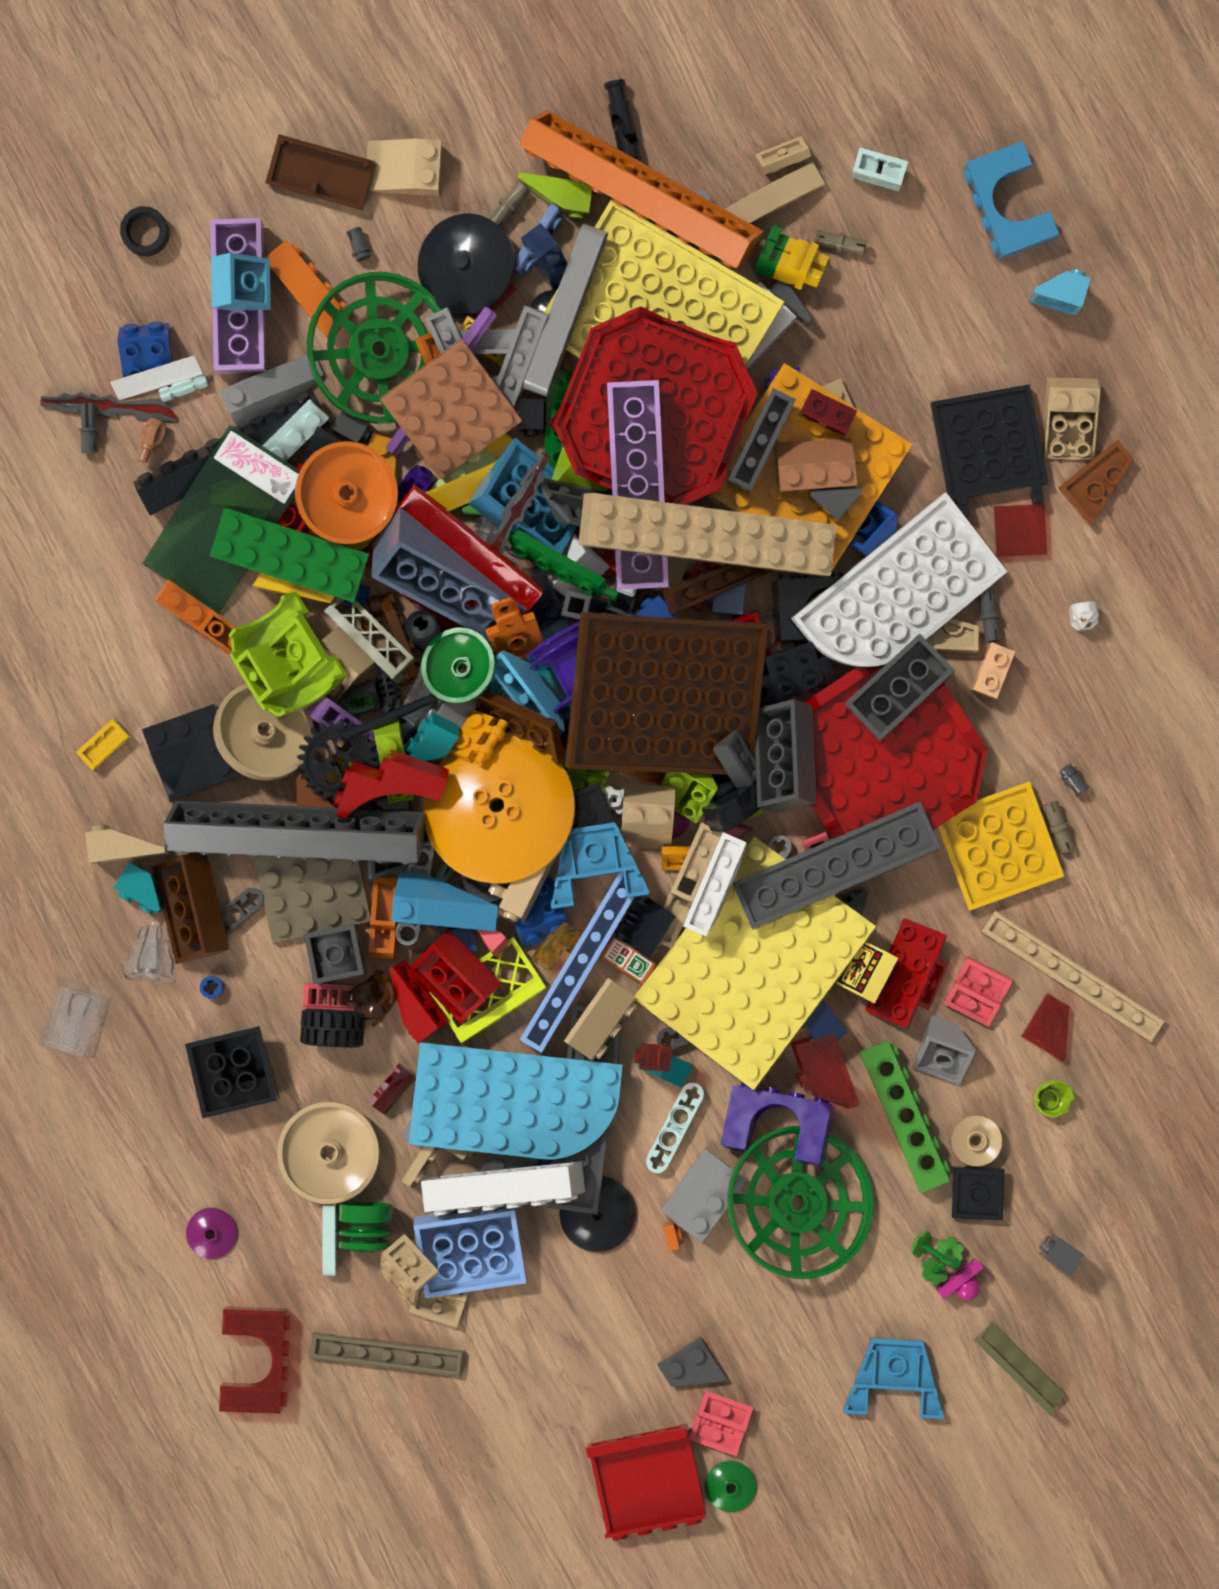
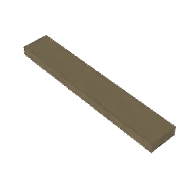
[309,1332,464,1377]

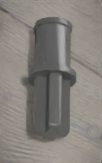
[78,403,99,453]

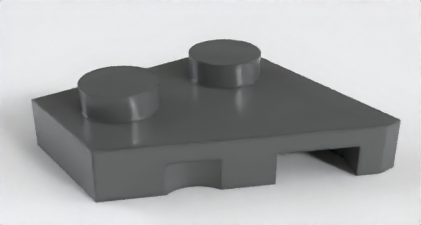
[657,1337,726,1387]

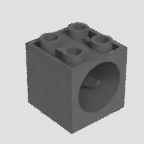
[304,924,367,984]

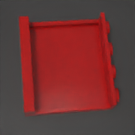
[586,1424,707,1541]

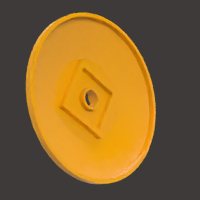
[423,733,575,884]

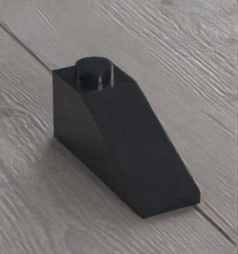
[701,779,761,832]

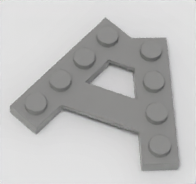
[425,305,549,408]

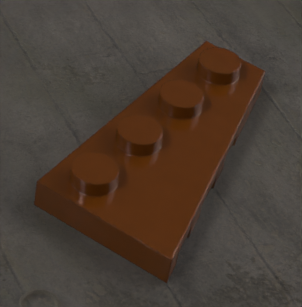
[475,690,565,765]

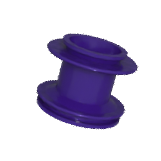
[526,622,580,714]

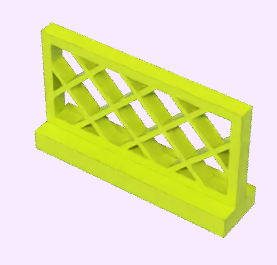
[429,937,547,1044]

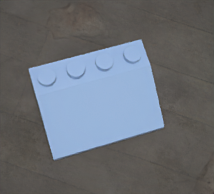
[414,1204,526,1298]

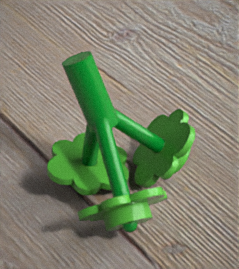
[911,1230,964,1286]

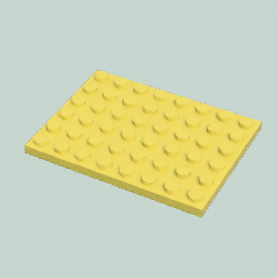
[544,199,785,367]
[634,836,877,1091]

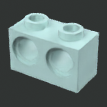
[851,148,908,192]

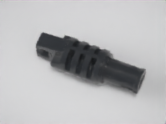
[376,652,403,719]

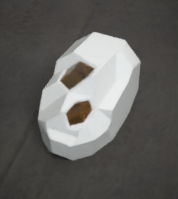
[1069,601,1099,631]

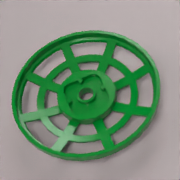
[307,272,442,424]
[727,1126,874,1279]

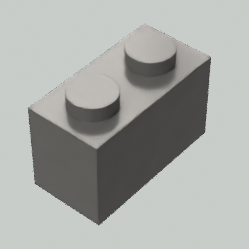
[1039,1233,1084,1276]

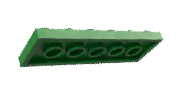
[210,507,370,603]

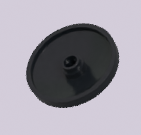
[417,213,516,315]

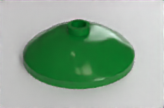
[421,628,496,704]

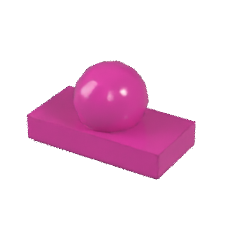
[936,1258,984,1301]

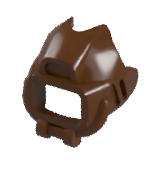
[347,970,396,1027]

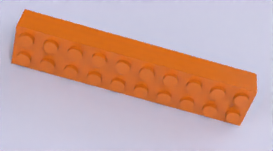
[519,110,764,268]

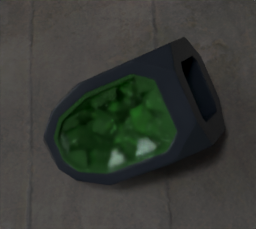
[339,679,383,715]

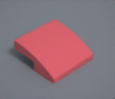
[944,956,1013,1027]
[690,1391,754,1456]

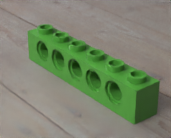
[859,1040,951,1193]

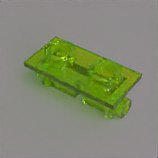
[565,768,610,792]

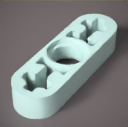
[322,1203,337,1276]

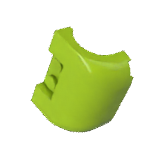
[228,591,348,717]

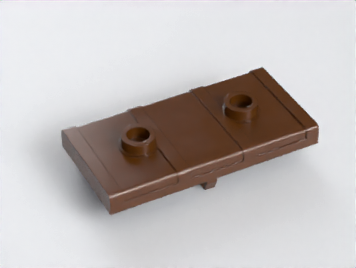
[265,134,376,211]

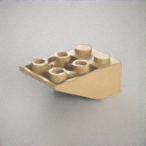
[1043,377,1100,460]

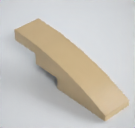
[725,162,825,224]

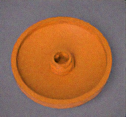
[295,441,398,544]

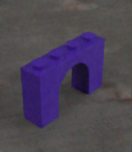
[720,1082,835,1167]

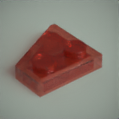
[1021,993,1069,1062]

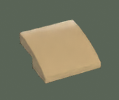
[409,1287,469,1329]

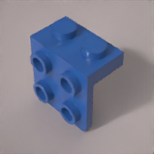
[117,321,172,378]
[514,877,571,948]

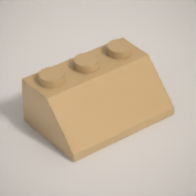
[564,978,637,1061]

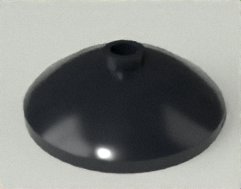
[559,1176,635,1252]

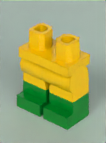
[754,224,829,290]

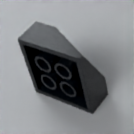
[142,704,242,802]
[185,1026,280,1119]

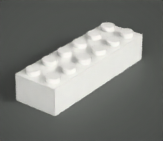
[421,1161,585,1216]

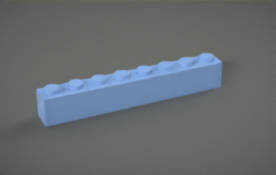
[520,872,646,1053]

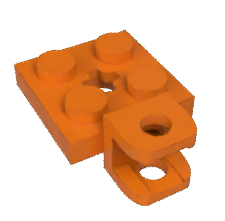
[485,597,544,660]

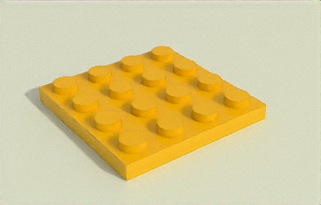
[938,781,1064,911]

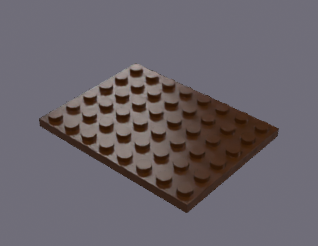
[565,612,768,775]

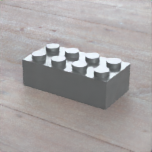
[845,633,955,743]
[755,699,817,813]

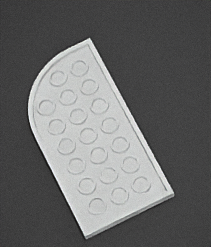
[791,492,1007,667]

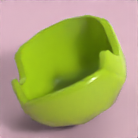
[1033,1079,1075,1118]

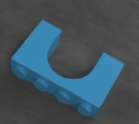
[962,141,1059,260]

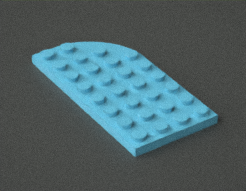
[409,1042,623,1160]

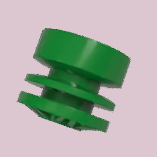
[339,1202,393,1253]

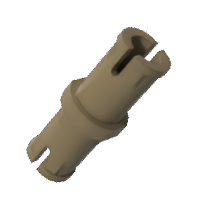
[489,181,530,227]
[815,230,867,256]
[1042,800,1076,853]

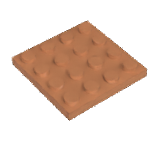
[380,339,522,480]

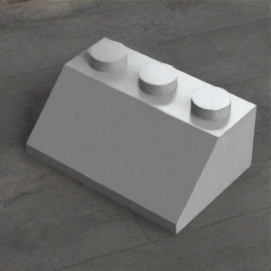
[661,1149,747,1242]

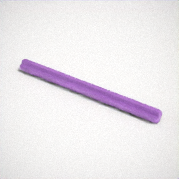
[386,307,497,456]

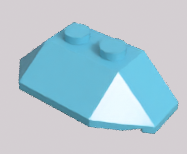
[488,650,565,735]

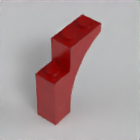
[333,749,449,819]

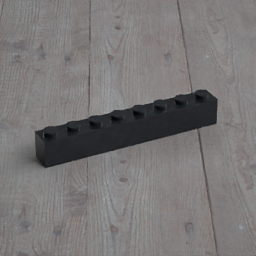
[133,391,330,516]

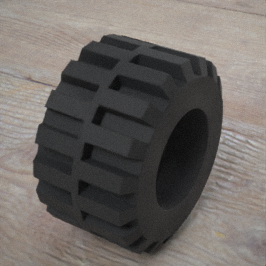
[300,1008,365,1048]

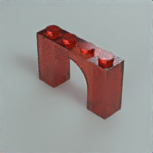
[219,1306,291,1414]

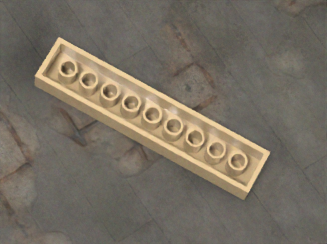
[578,493,837,576]

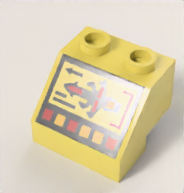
[835,942,898,1003]

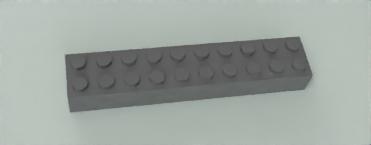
[164,800,426,864]

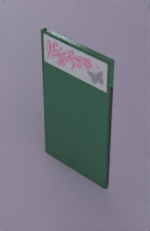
[142,425,300,613]

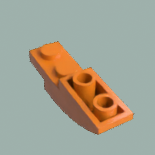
[154,579,235,653]

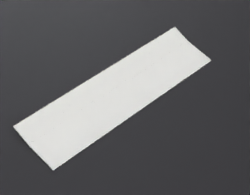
[110,356,203,400]

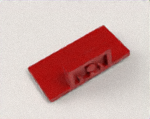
[865,918,948,1028]

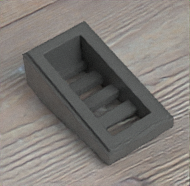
[770,280,812,327]

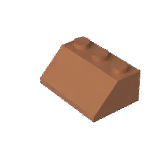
[775,438,857,495]

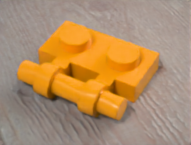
[449,709,509,766]

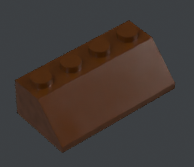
[153,852,230,964]

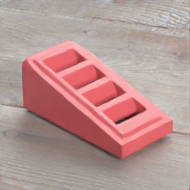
[477,929,509,957]
[303,983,356,1011]

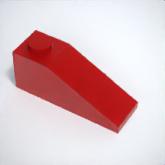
[389,960,450,1044]

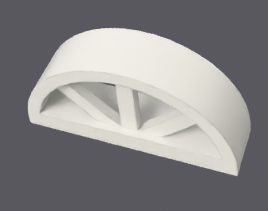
[683,832,747,936]

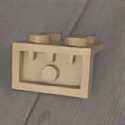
[380,1234,439,1304]

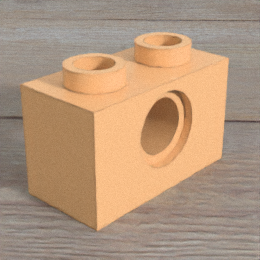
[970,642,1015,701]

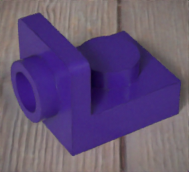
[398,465,437,500]

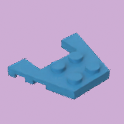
[551,822,650,910]
[843,1337,943,1419]

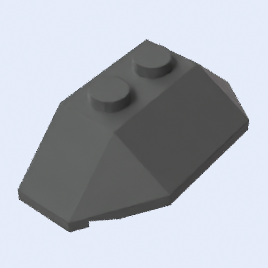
[539,478,613,526]

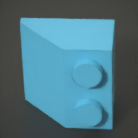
[211,253,271,311]
[1028,269,1091,316]

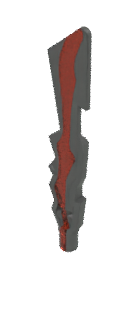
[40,392,178,422]
[485,452,551,554]

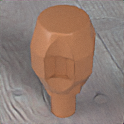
[138,418,166,463]

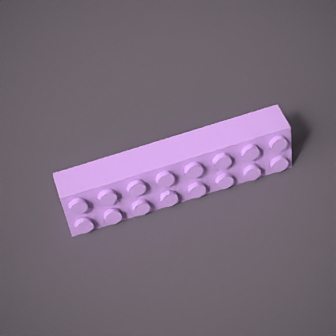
[607,380,669,590]

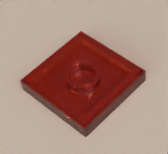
[993,504,1047,557]

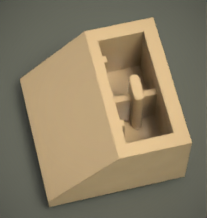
[320,627,374,703]

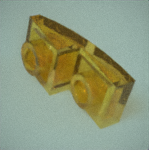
[530,922,583,971]

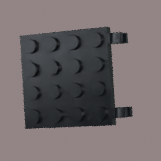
[930,384,1048,517]

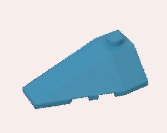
[391,871,499,931]

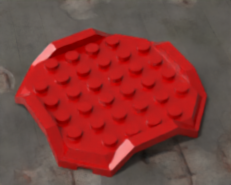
[553,306,758,505]
[805,664,987,839]

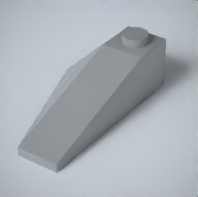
[220,355,324,427]

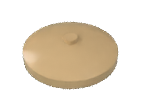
[213,684,314,781]
[277,1101,380,1204]

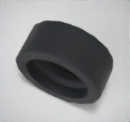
[120,206,169,257]

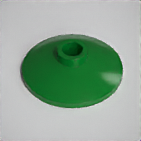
[705,1461,756,1512]

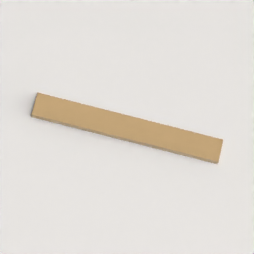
[981,910,1165,1043]

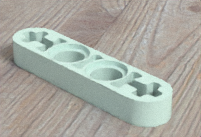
[646,1082,704,1173]

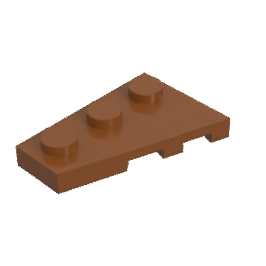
[1058,440,1134,527]

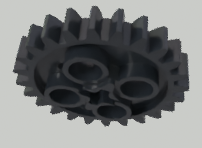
[297,719,380,801]

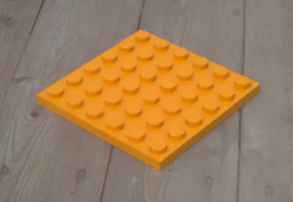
[709,363,912,571]

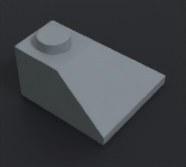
[912,1015,976,1086]

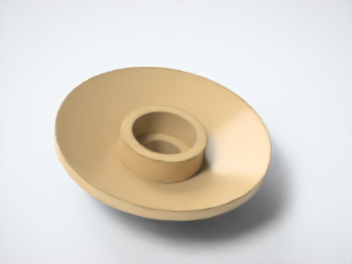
[951,1115,1002,1166]

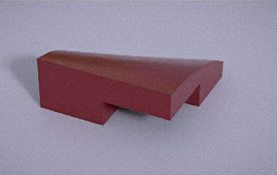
[368,1063,416,1115]

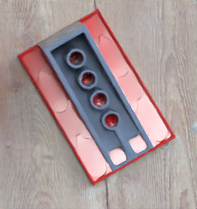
[364,484,543,645]

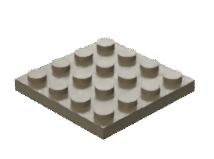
[254,855,371,943]

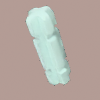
[159,374,208,402]

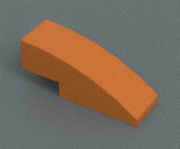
[368,877,398,960]

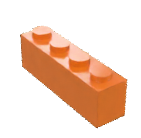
[264,240,352,339]

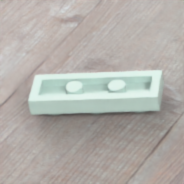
[260,399,329,464]

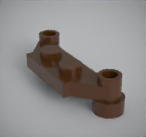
[367,592,422,687]

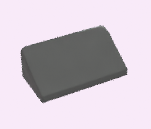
[713,730,756,788]

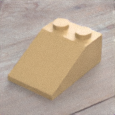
[366,138,443,196]
[621,784,675,850]
[85,825,171,864]

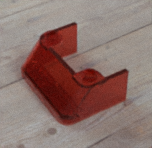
[791,1033,860,1109]

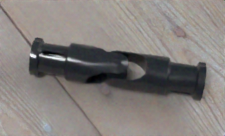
[604,79,642,161]

